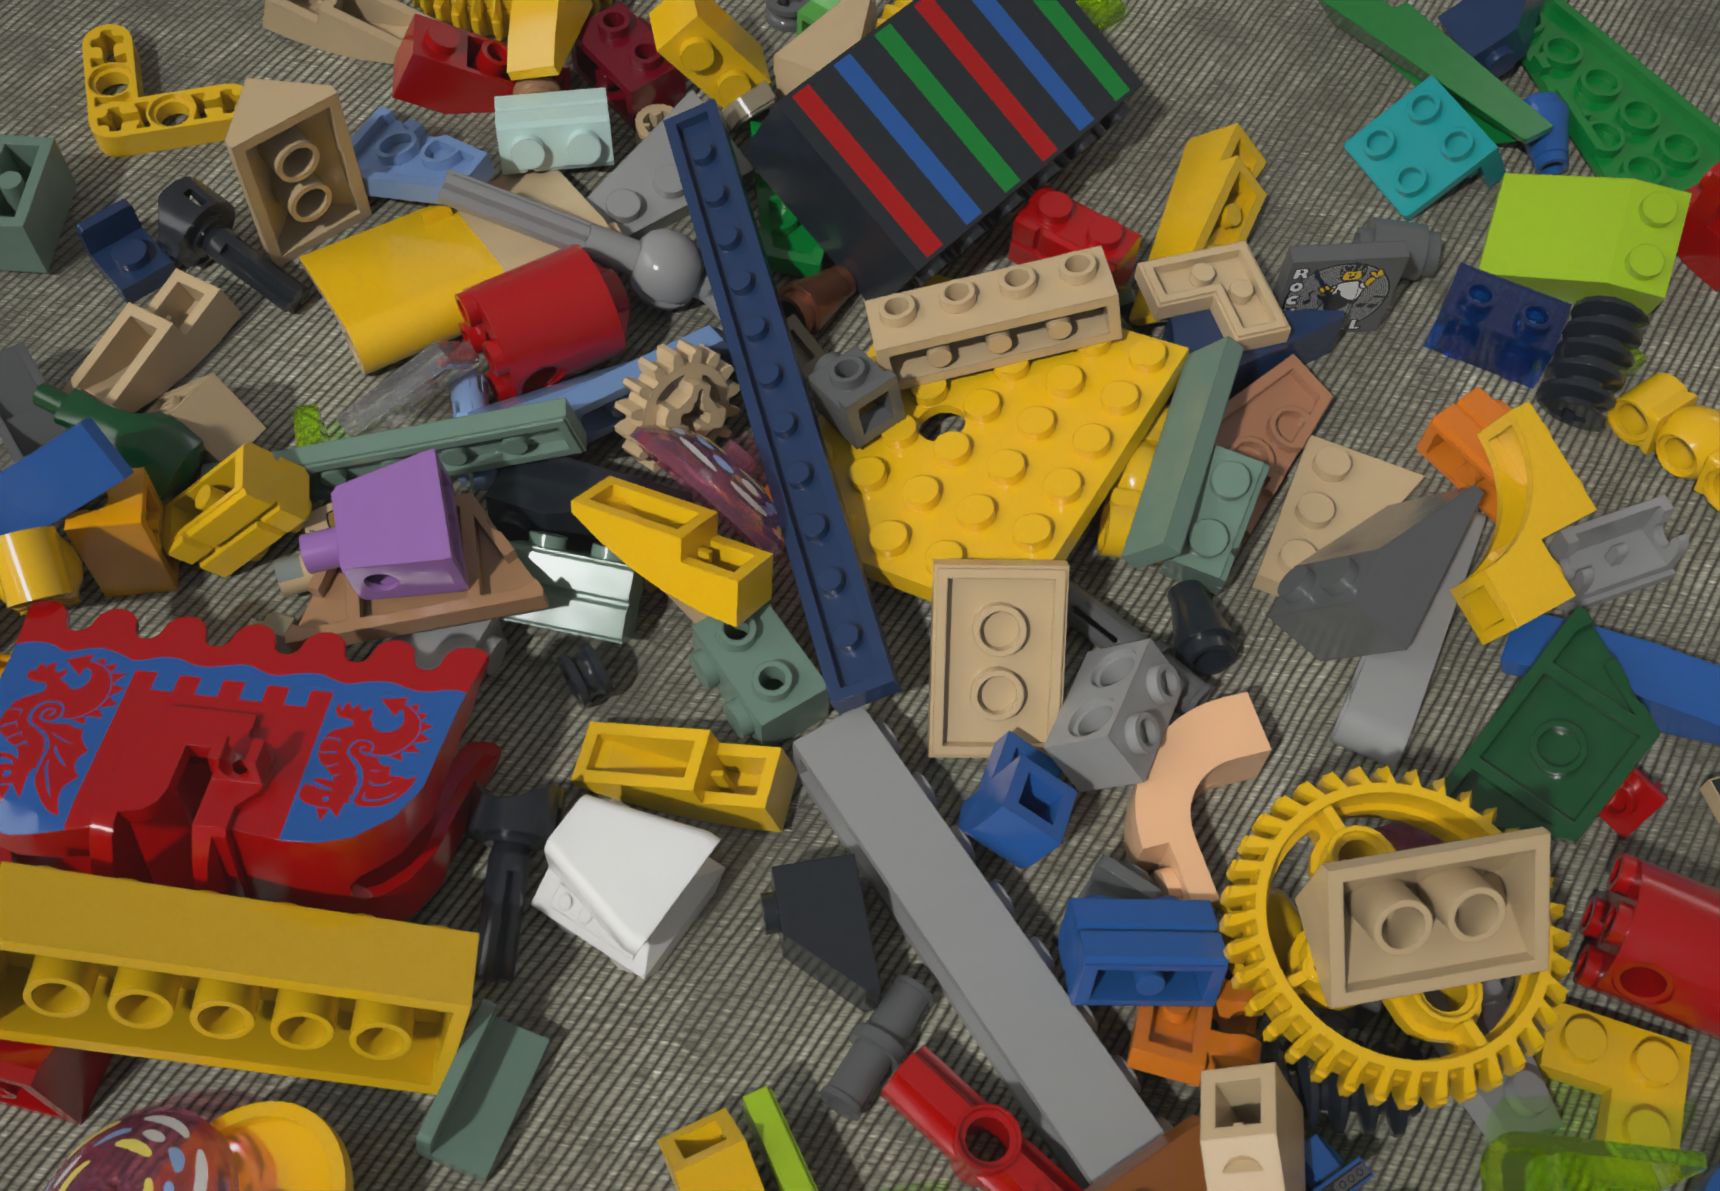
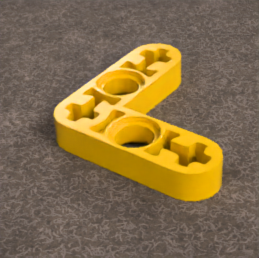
[82,24,243,157]

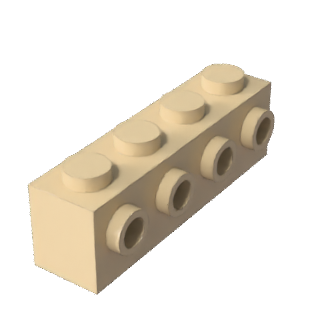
[864,245,1122,390]

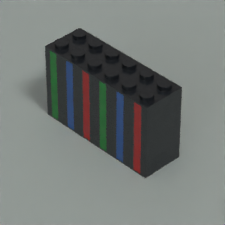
[742,0,1143,300]

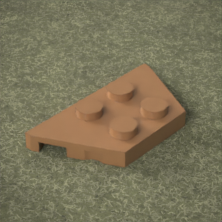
[285,492,549,653]

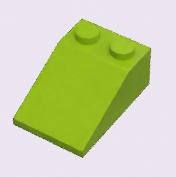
[1475,173,1692,316]

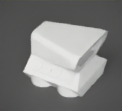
[530,795,725,979]

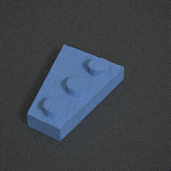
[351,105,495,205]

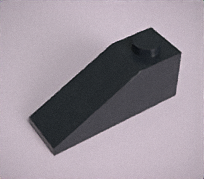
[486,456,693,551]

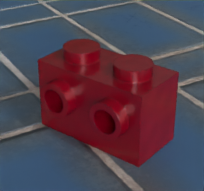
[571,2,687,131]

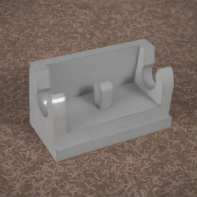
[1547,495,1689,615]

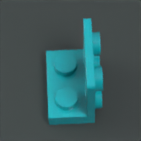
[1344,75,1507,221]

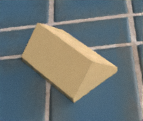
[225,78,372,267]
[1295,827,1551,1009]

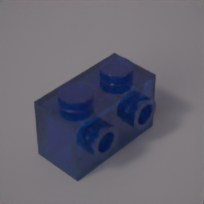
[1423,262,1572,389]

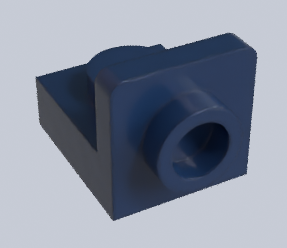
[75,199,176,304]

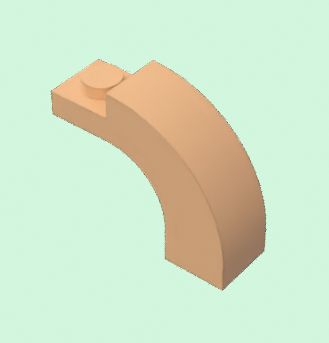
[1124,692,1272,911]

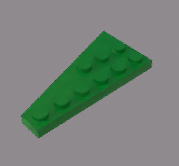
[1520,0,1720,191]

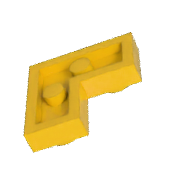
[1533,1002,1692,1189]

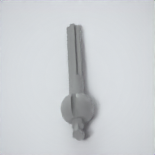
[437,168,720,320]

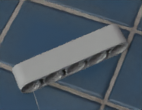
[1330,492,1487,768]

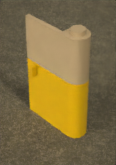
[299,169,622,375]

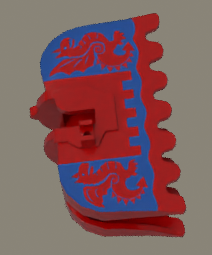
[0,600,502,921]

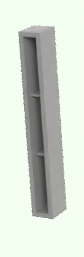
[792,706,1173,1190]

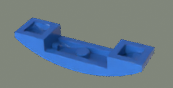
[0,416,134,536]

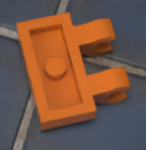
[1126,979,1263,1087]

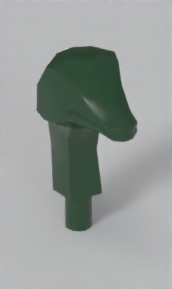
[33,383,206,498]

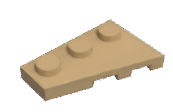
[1252,434,1425,597]

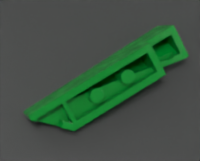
[1318,0,1553,144]

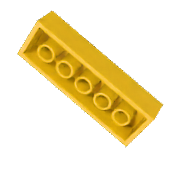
[0,861,479,1095]

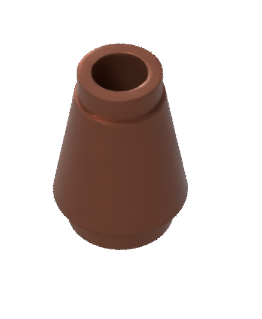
[778,265,856,336]

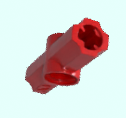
[881,1045,1083,1191]

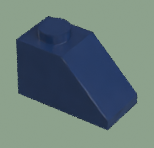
[1438,0,1543,77]

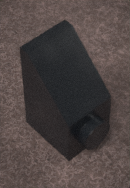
[760,853,881,1012]

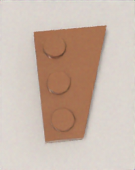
[1215,353,1333,544]

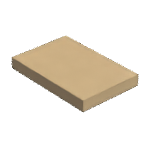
[927,559,1070,758]

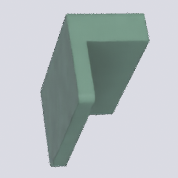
[416,999,550,1183]

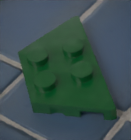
[1445,606,1661,845]

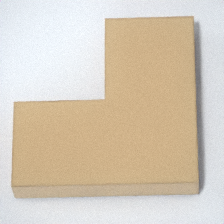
[1134,241,1291,352]

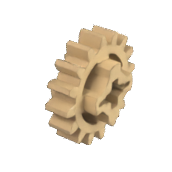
[614,339,740,476]

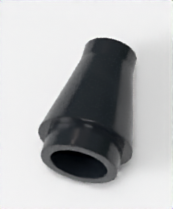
[1167,580,1238,677]

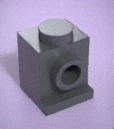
[807,345,906,450]

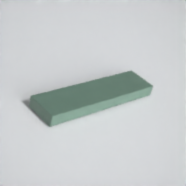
[1121,336,1244,569]

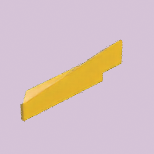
[1129,123,1267,326]

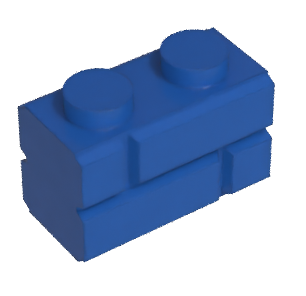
[1058,894,1228,1007]

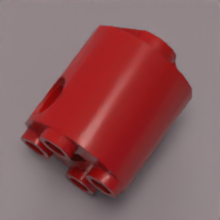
[455,244,630,402]
[1573,852,1720,1041]

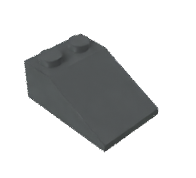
[1268,485,1484,661]

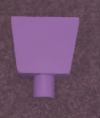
[299,449,470,600]

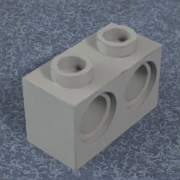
[1043,638,1185,792]

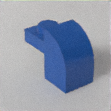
[959,730,1078,869]

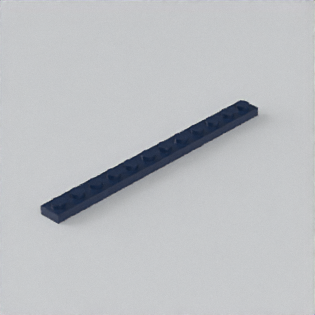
[663,99,902,714]

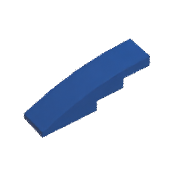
[1500,614,1720,745]

